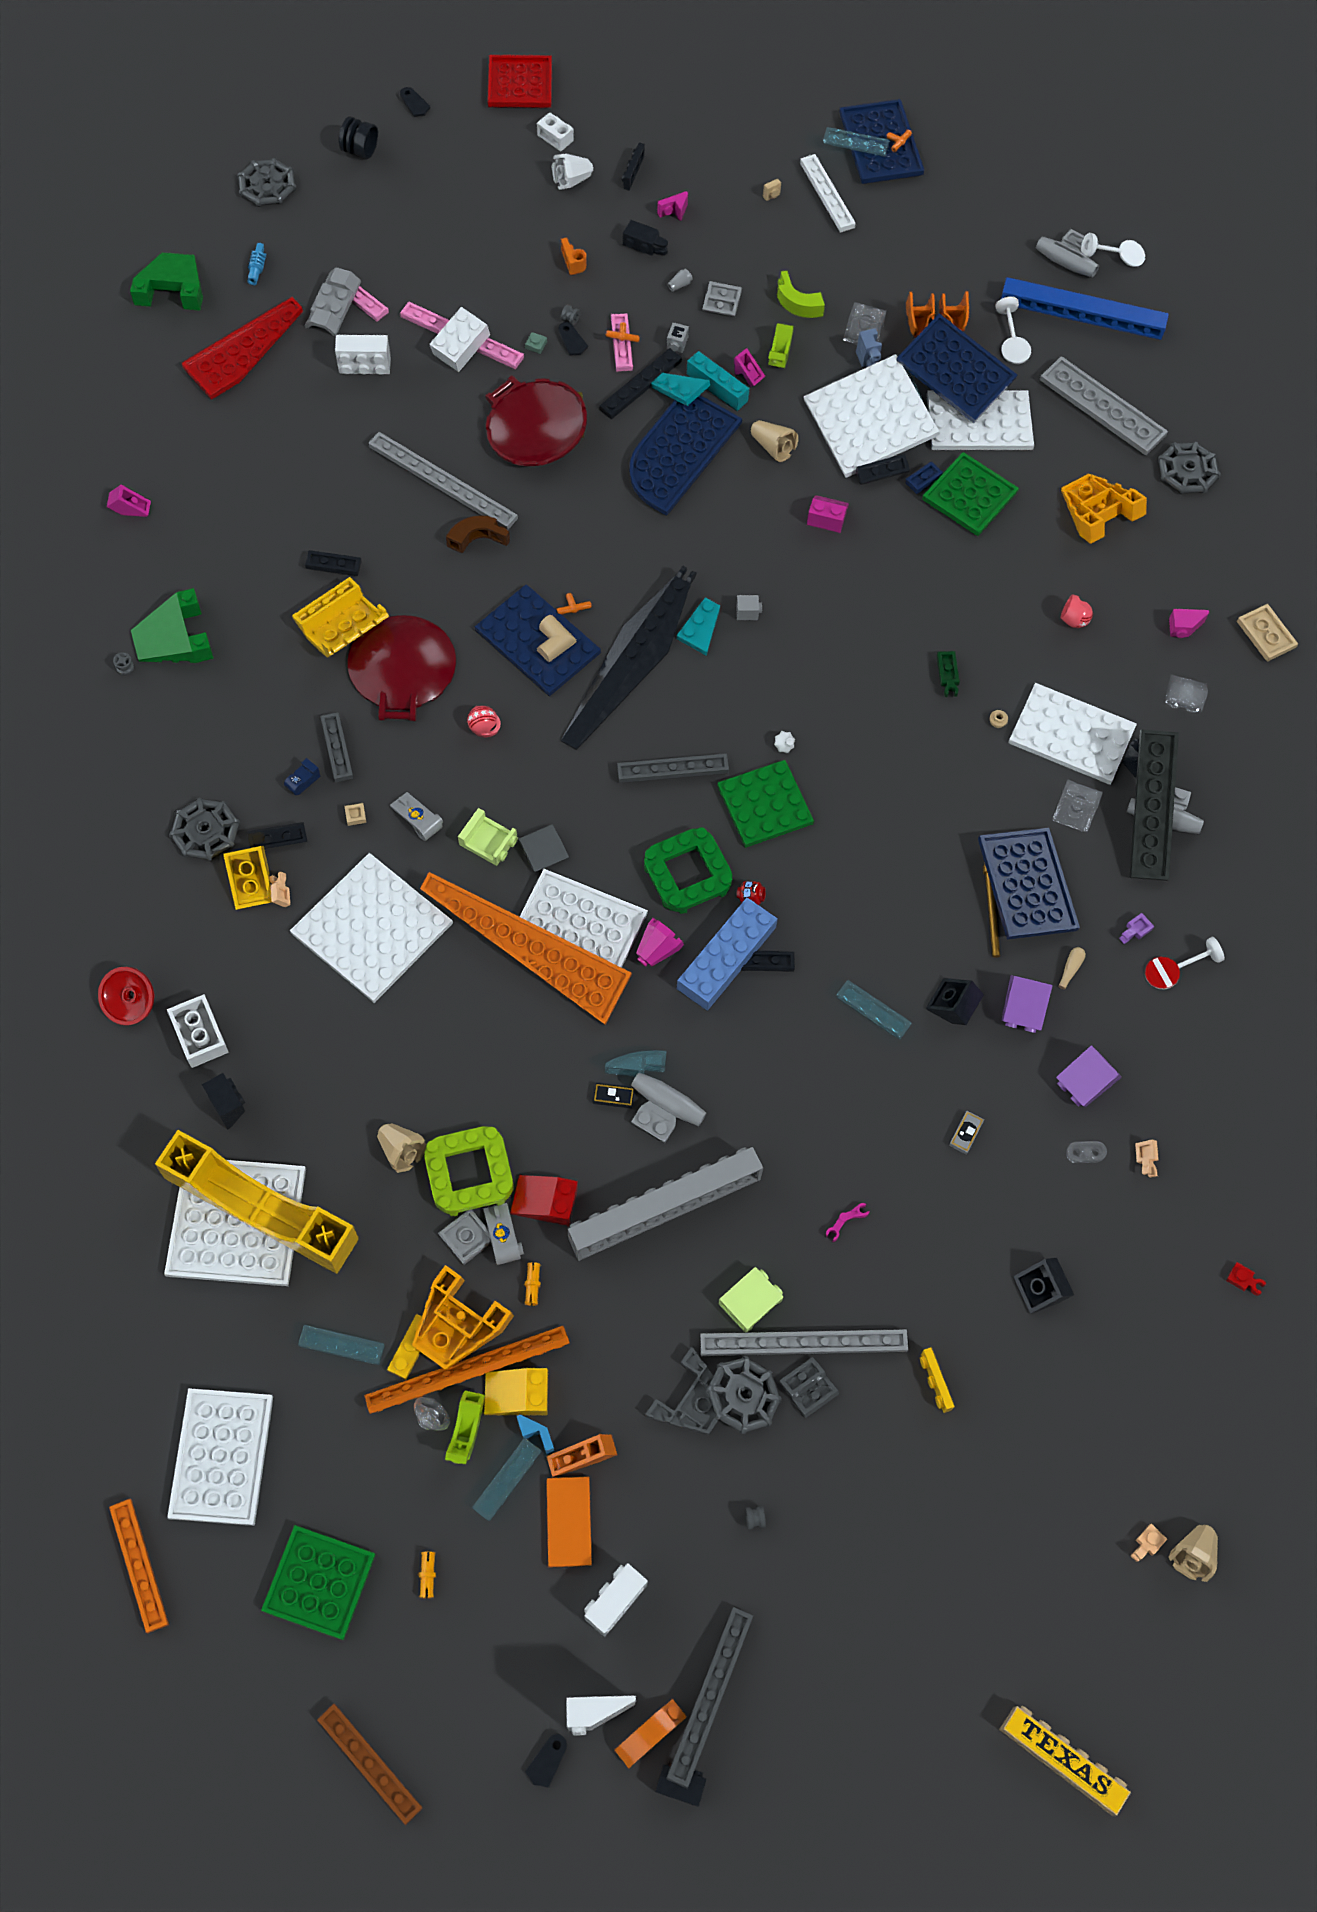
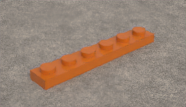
[109,1499,169,1633]

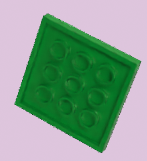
[922,452,1019,536]
[717,760,814,848]
[261,1525,376,1640]

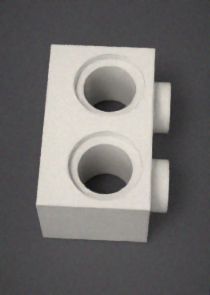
[537,113,574,151]

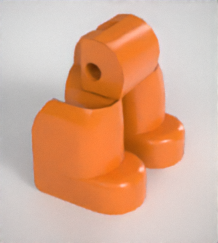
[906,291,969,338]

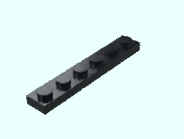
[599,348,682,420]

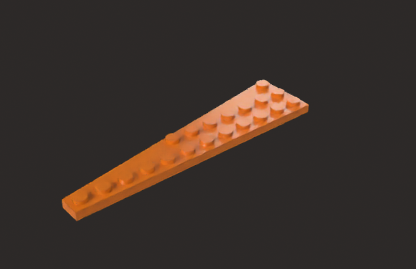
[420,872,632,1025]

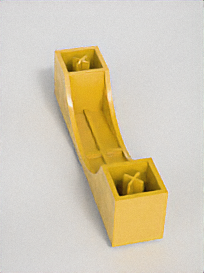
[155,1130,359,1274]

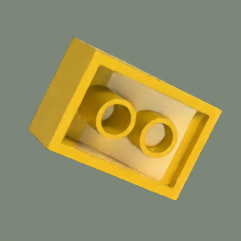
[223,846,272,910]
[484,1368,548,1415]

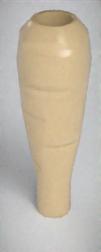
[1058,947,1086,990]

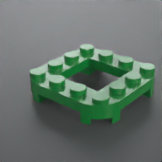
[644,827,732,914]

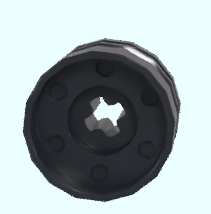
[339,116,378,159]

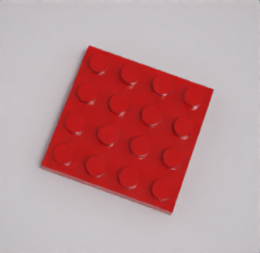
[488,55,552,108]

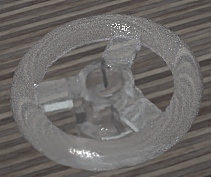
[414,1397,450,1431]

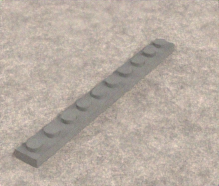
[368,432,518,530]
[700,1330,908,1356]

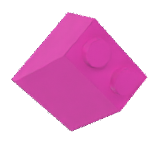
[807,495,849,533]

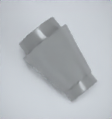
[667,269,693,292]

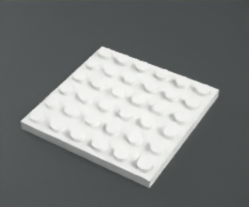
[804,354,940,478]
[290,853,453,1003]
[164,1160,306,1286]

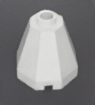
[552,154,593,190]

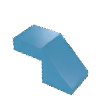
[517,1414,554,1454]

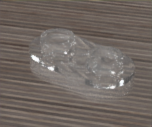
[1066,1141,1107,1163]

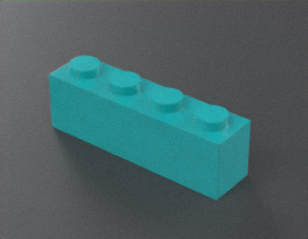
[687,351,749,411]

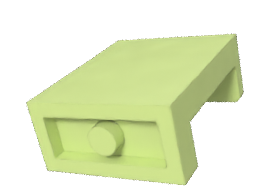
[458,808,518,866]
[718,1267,783,1333]

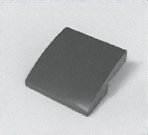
[518,824,569,872]
[780,1357,839,1418]

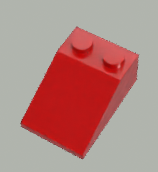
[510,1175,578,1226]

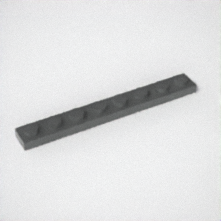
[666,1607,753,1788]

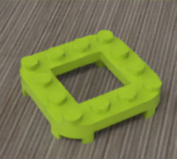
[424,1126,514,1216]

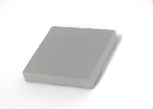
[438,1210,492,1265]

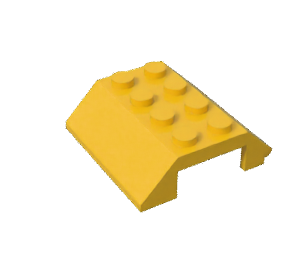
[292,577,389,658]

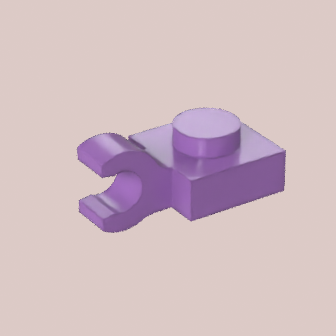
[1119,913,1154,944]

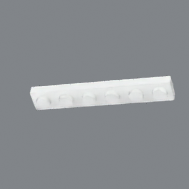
[800,154,856,232]

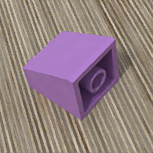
[1002,975,1052,1033]
[1056,1045,1122,1107]

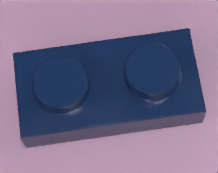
[905,461,943,494]

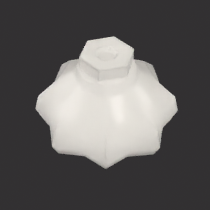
[774,731,795,753]

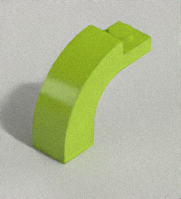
[777,271,825,318]
[768,323,794,368]
[445,1391,485,1464]

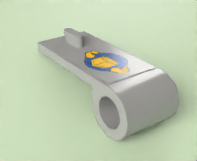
[390,792,443,841]
[484,1203,524,1265]

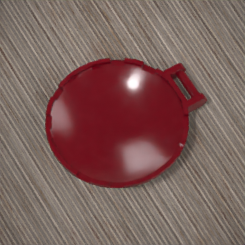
[485,375,587,466]
[348,615,456,721]

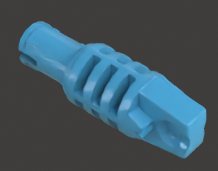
[248,243,266,285]

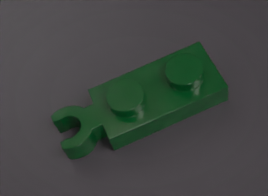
[936,651,960,697]

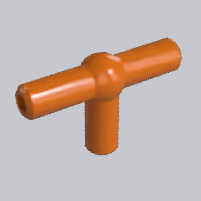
[887,130,912,152]
[606,322,640,342]
[556,593,592,615]

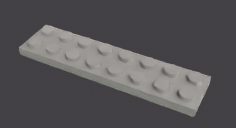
[1040,356,1168,455]

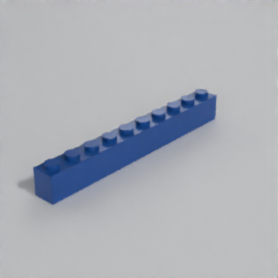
[1001,277,1168,340]

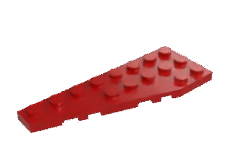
[181,297,303,400]

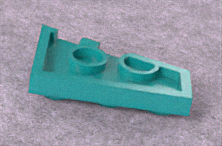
[651,373,711,406]
[677,597,720,656]

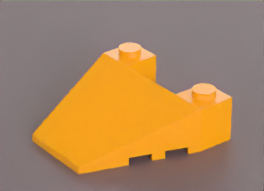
[1061,474,1147,544]
[412,1265,514,1370]

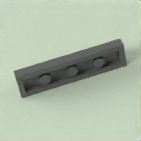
[321,712,353,782]

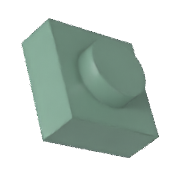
[525,332,547,354]

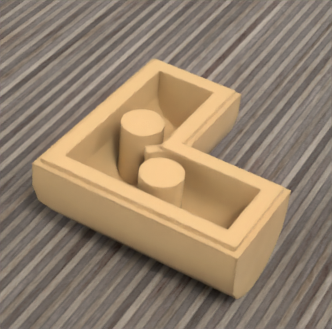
[537,615,576,662]

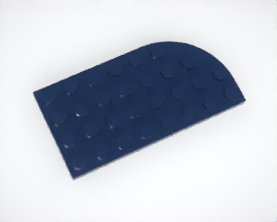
[630,395,742,516]

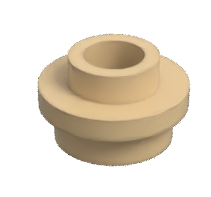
[990,710,1008,728]

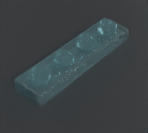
[823,127,889,156]
[836,980,912,1040]
[298,1325,385,1365]
[472,1438,542,1522]

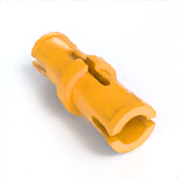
[524,1262,541,1306]
[419,1552,436,1598]

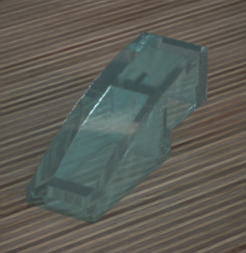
[605,1050,667,1077]

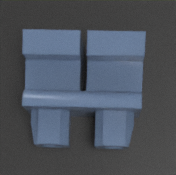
[856,328,882,368]

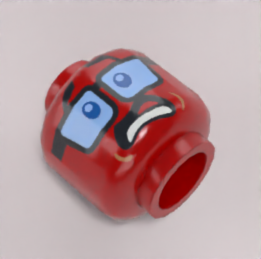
[737,881,766,905]

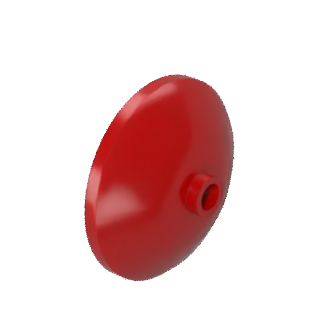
[98,967,154,1025]

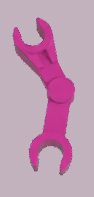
[825,1203,870,1242]

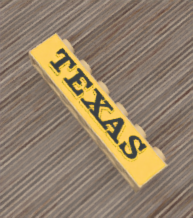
[999,1706,1131,1816]

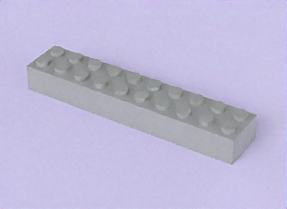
[568,1147,763,1261]

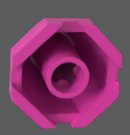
[636,918,684,967]

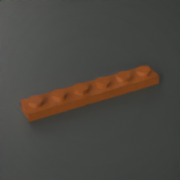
[317,1704,423,1825]

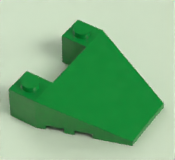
[130,253,203,311]
[131,588,214,663]

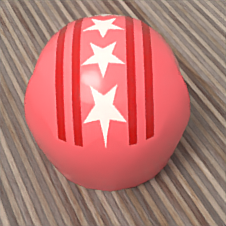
[1061,594,1093,629]
[467,706,501,738]

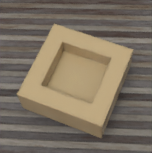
[763,179,781,201]
[345,803,366,826]

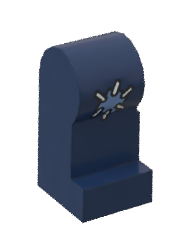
[284,758,321,795]

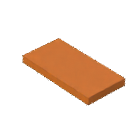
[547,1477,592,1568]

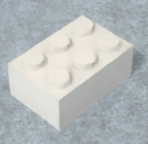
[429,307,490,372]
[335,335,391,375]
[167,994,229,1068]
[584,1563,648,1637]

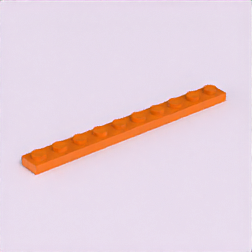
[365,1326,570,1414]

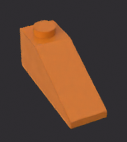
[547,1434,617,1477]

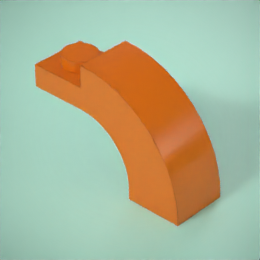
[615,1699,687,1768]

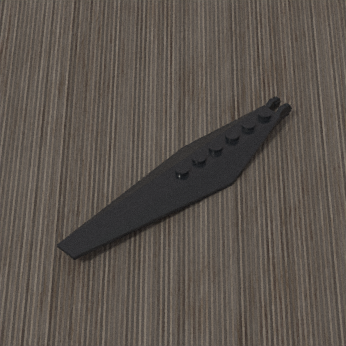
[561,566,697,750]

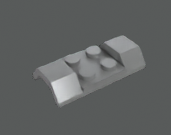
[305,267,361,336]

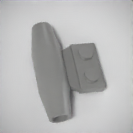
[1036,229,1099,278]
[1127,787,1204,834]
[631,1072,707,1143]

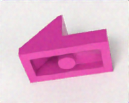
[657,191,688,221]
[734,348,765,387]

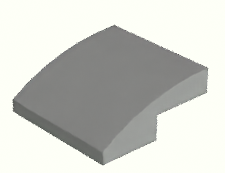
[703,281,742,317]

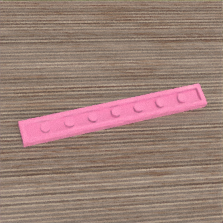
[400,302,524,370]

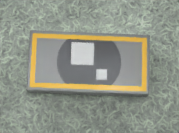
[949,1111,984,1155]

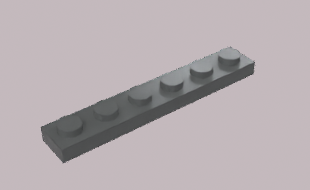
[617,753,729,783]

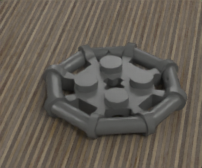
[237,158,296,206]
[1157,441,1221,494]
[169,797,240,861]
[706,1356,782,1434]

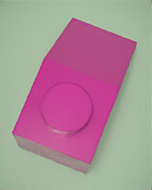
[107,485,151,517]
[1169,609,1209,638]

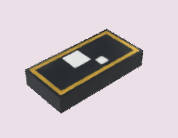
[593,1083,635,1109]

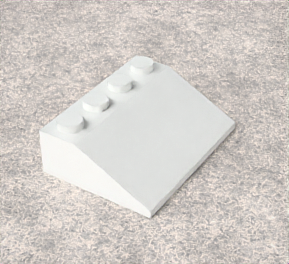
[567,1696,636,1735]

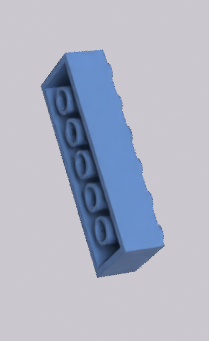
[677,898,778,1011]

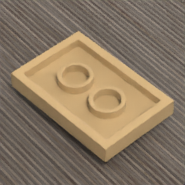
[1237,604,1298,662]

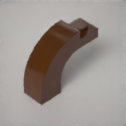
[446,516,510,554]

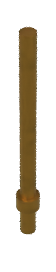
[983,862,1000,958]

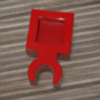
[1226,1262,1266,1296]

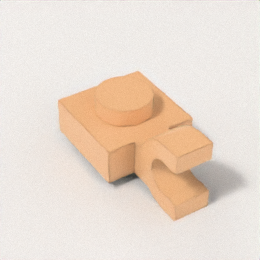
[269,872,290,907]
[1135,1139,1158,1178]
[1131,1524,1167,1562]

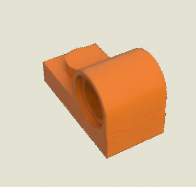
[561,238,587,275]

